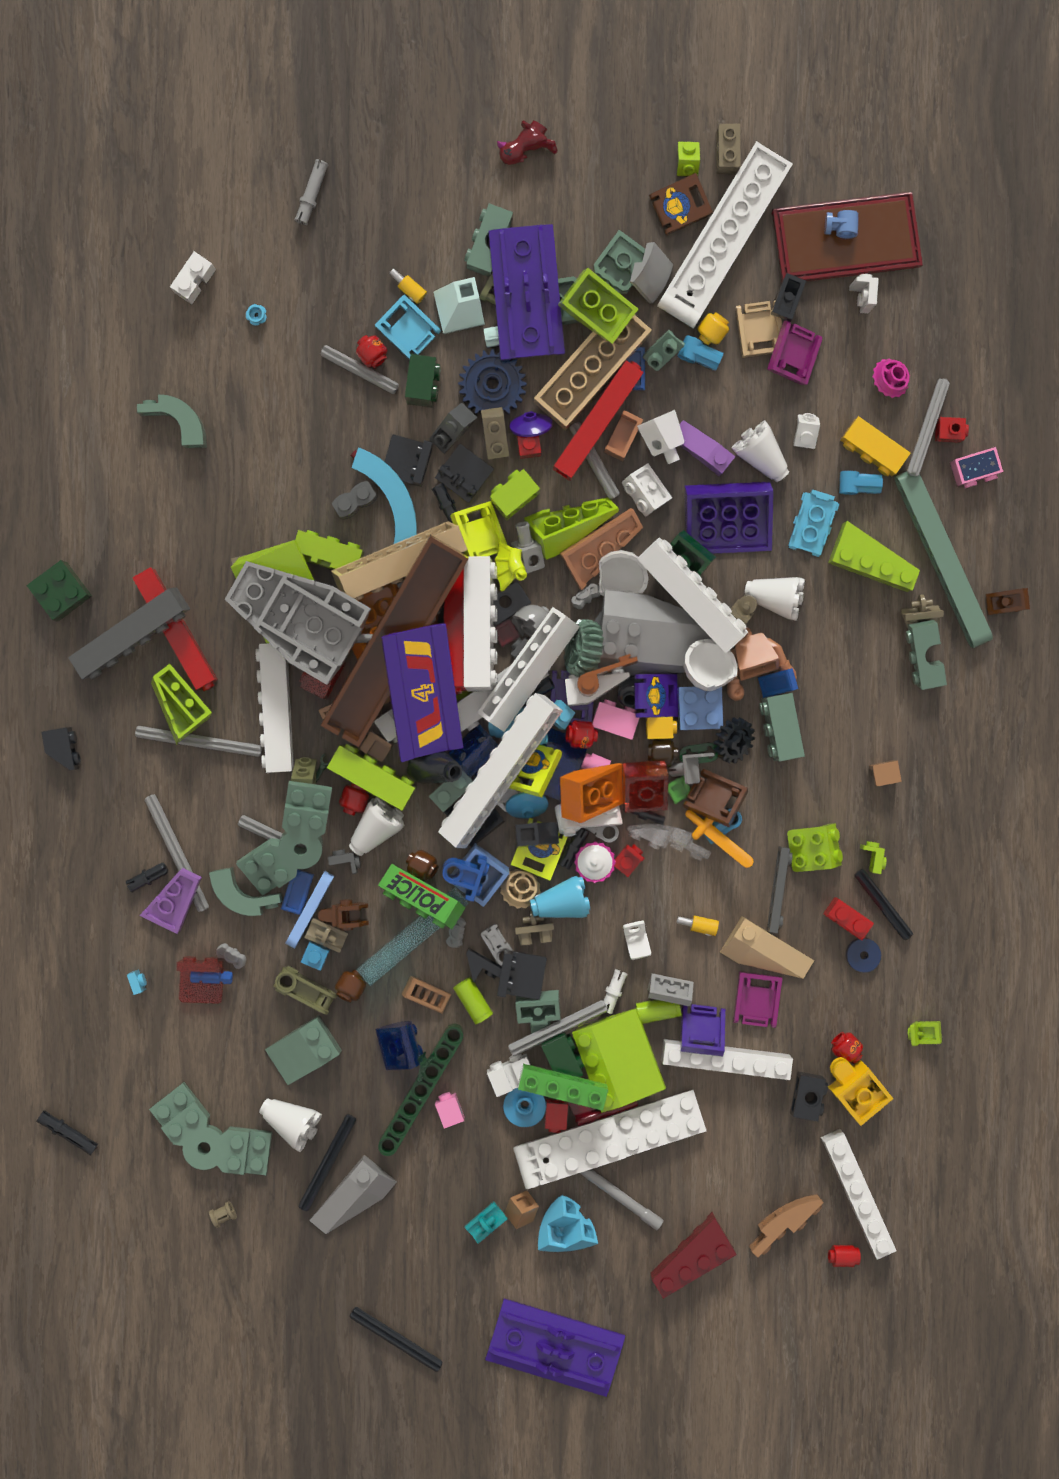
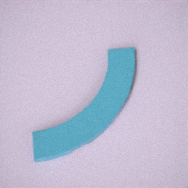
[352,447,417,544]

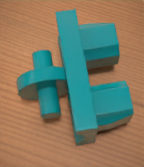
[464,1202,508,1244]

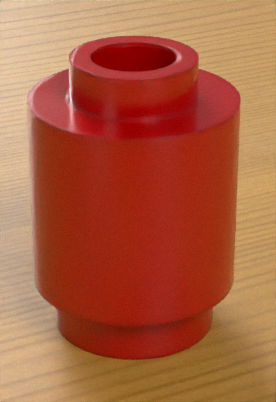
[828,1245,861,1267]

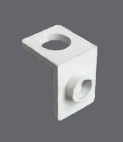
[623,920,651,960]

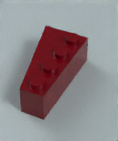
[650,1212,737,1299]

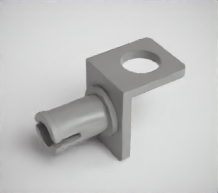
[511,522,545,573]
[669,753,714,784]

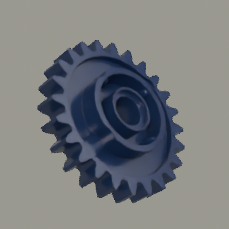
[458,349,527,415]

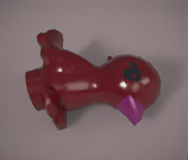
[497,120,558,165]

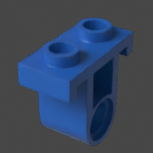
[442,854,490,902]

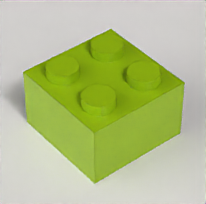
[490,469,540,521]

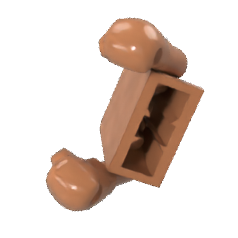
[726,628,797,701]

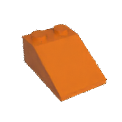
[560,763,623,823]

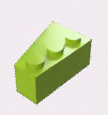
[296,530,364,570]
[151,664,212,745]

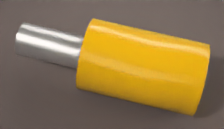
[389,269,427,304]
[677,915,719,936]

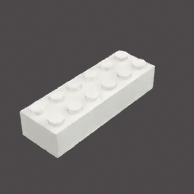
[464,556,498,692]

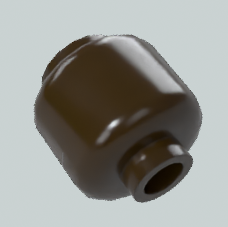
[648,739,678,767]

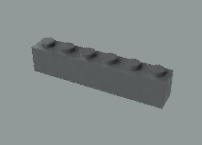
[68,587,190,680]

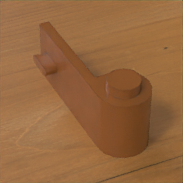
[577,654,638,697]

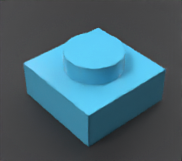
[554,700,575,730]
[127,969,147,995]

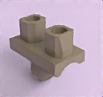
[900,594,944,629]
[731,595,757,624]
[515,910,554,946]
[304,918,348,953]

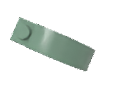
[137,395,207,448]
[209,867,283,916]

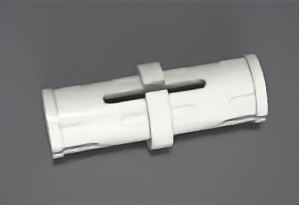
[603,969,628,1014]

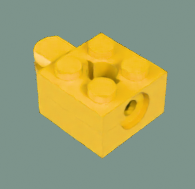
[828,1057,893,1126]

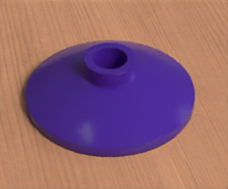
[510,411,553,437]

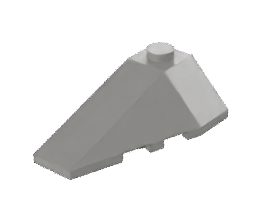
[310,1155,397,1234]

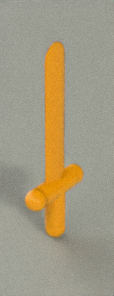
[685,810,754,868]

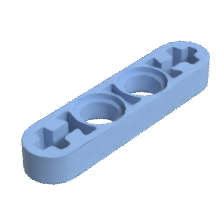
[285,871,334,949]

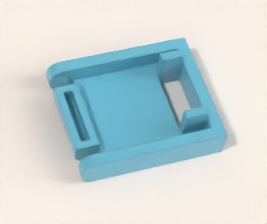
[375,295,441,360]

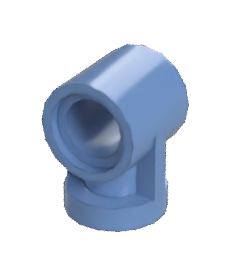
[825,210,859,239]

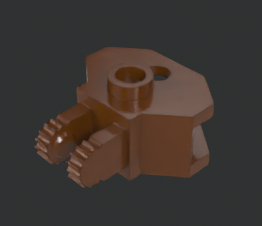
[317,899,369,931]

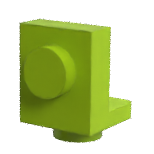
[677,142,700,176]
[860,841,887,874]
[908,1021,942,1046]

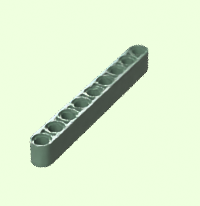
[894,471,993,648]

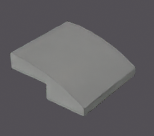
[630,242,673,303]

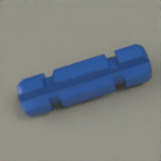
[190,970,233,984]

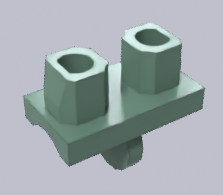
[642,330,685,371]

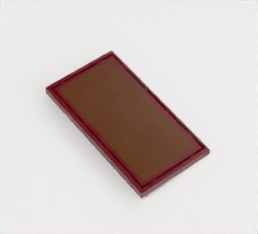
[772,192,923,281]

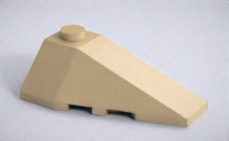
[720,916,814,978]

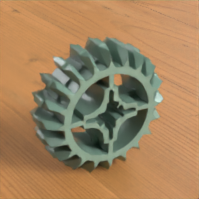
[564,619,604,677]

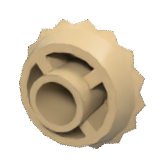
[500,869,541,909]

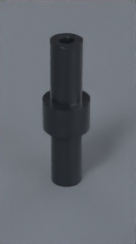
[623,802,665,825]

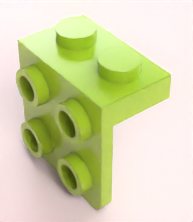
[787,823,843,872]

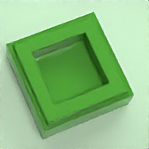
[665,776,691,804]

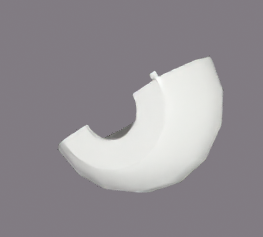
[599,550,649,596]
[684,639,738,691]

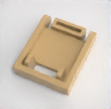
[735,301,782,358]

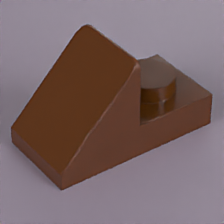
[986,588,1030,615]

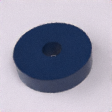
[846,938,881,972]

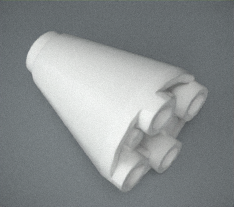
[732,420,789,482]
[744,577,805,621]
[349,797,404,856]
[259,1098,322,1152]

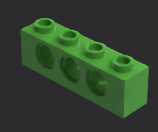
[518,1064,608,1111]

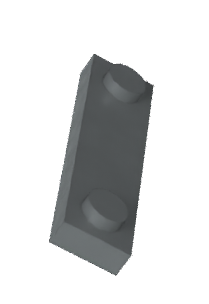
[766,846,792,933]

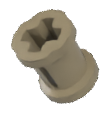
[209,1201,237,1228]

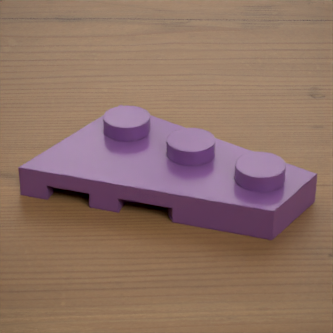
[139,868,202,934]

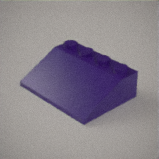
[685,482,773,554]

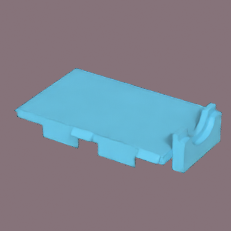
[788,489,839,557]

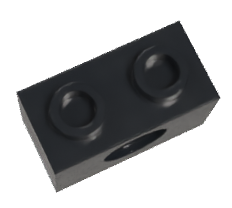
[493,581,531,627]
[790,1071,828,1122]

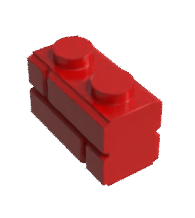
[823,897,874,940]

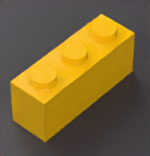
[840,416,910,477]

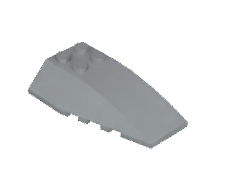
[225,561,371,685]
[597,589,713,676]

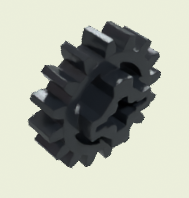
[714,717,755,764]

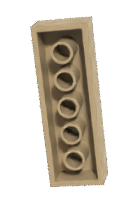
[534,315,652,431]
[331,521,467,601]

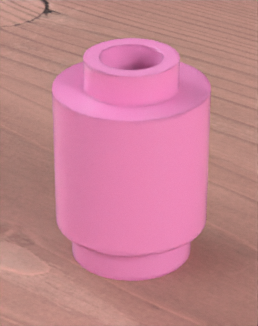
[580,753,611,769]

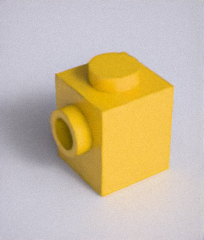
[646,717,677,739]

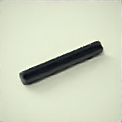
[854,869,913,940]

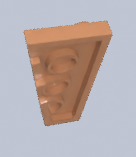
[560,508,643,590]

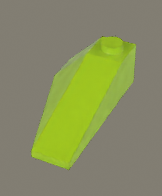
[524,497,619,560]

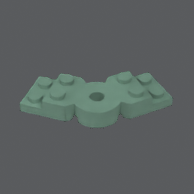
[558,230,645,325]
[236,781,332,896]
[149,1082,272,1175]

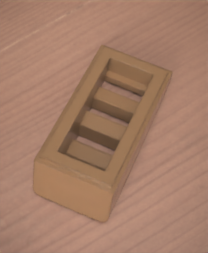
[402,976,451,1014]

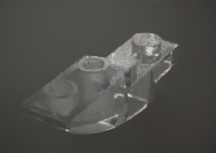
[626,823,711,861]

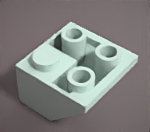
[433,277,485,334]

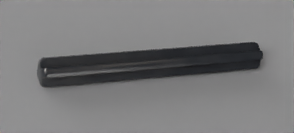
[298,1114,356,1212]
[349,1307,443,1372]

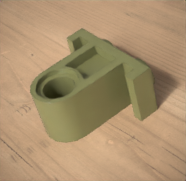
[291,757,317,785]

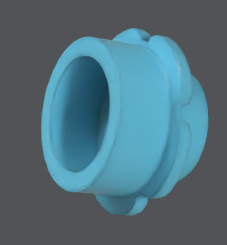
[246,304,267,326]

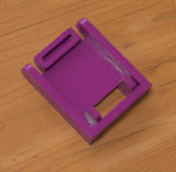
[767,321,822,385]
[733,971,782,1028]

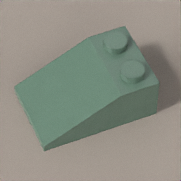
[265,1015,342,1085]

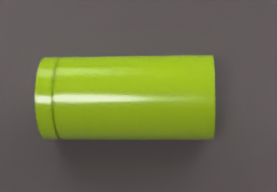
[453,977,493,1025]
[636,1000,682,1024]

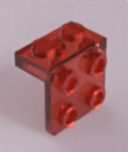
[177,956,224,1004]

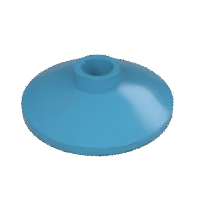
[506,792,548,819]
[503,1088,546,1127]

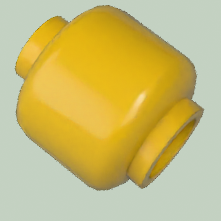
[697,312,729,345]

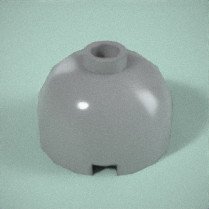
[512,604,550,638]

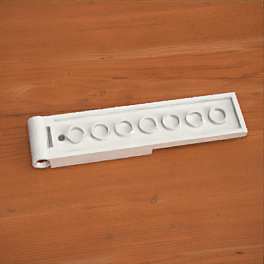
[657,141,793,329]
[513,1090,706,1189]

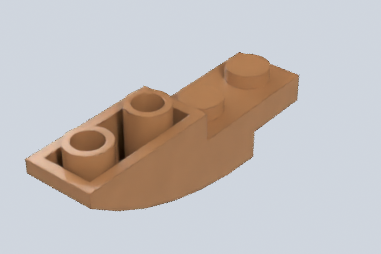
[749,1194,824,1257]

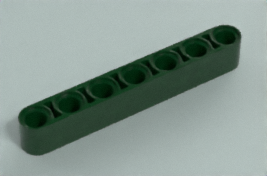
[378,1023,464,1156]

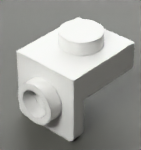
[793,413,820,449]

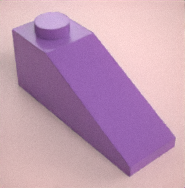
[680,420,735,477]

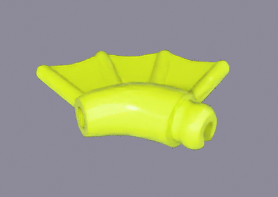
[494,541,527,591]

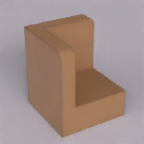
[360,731,393,762]
[869,760,902,786]
[505,1191,539,1229]

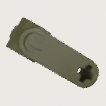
[273,965,338,1015]

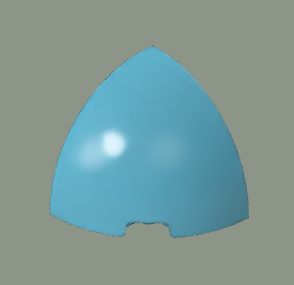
[538,1195,598,1252]

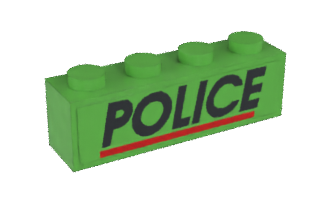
[378,864,466,930]

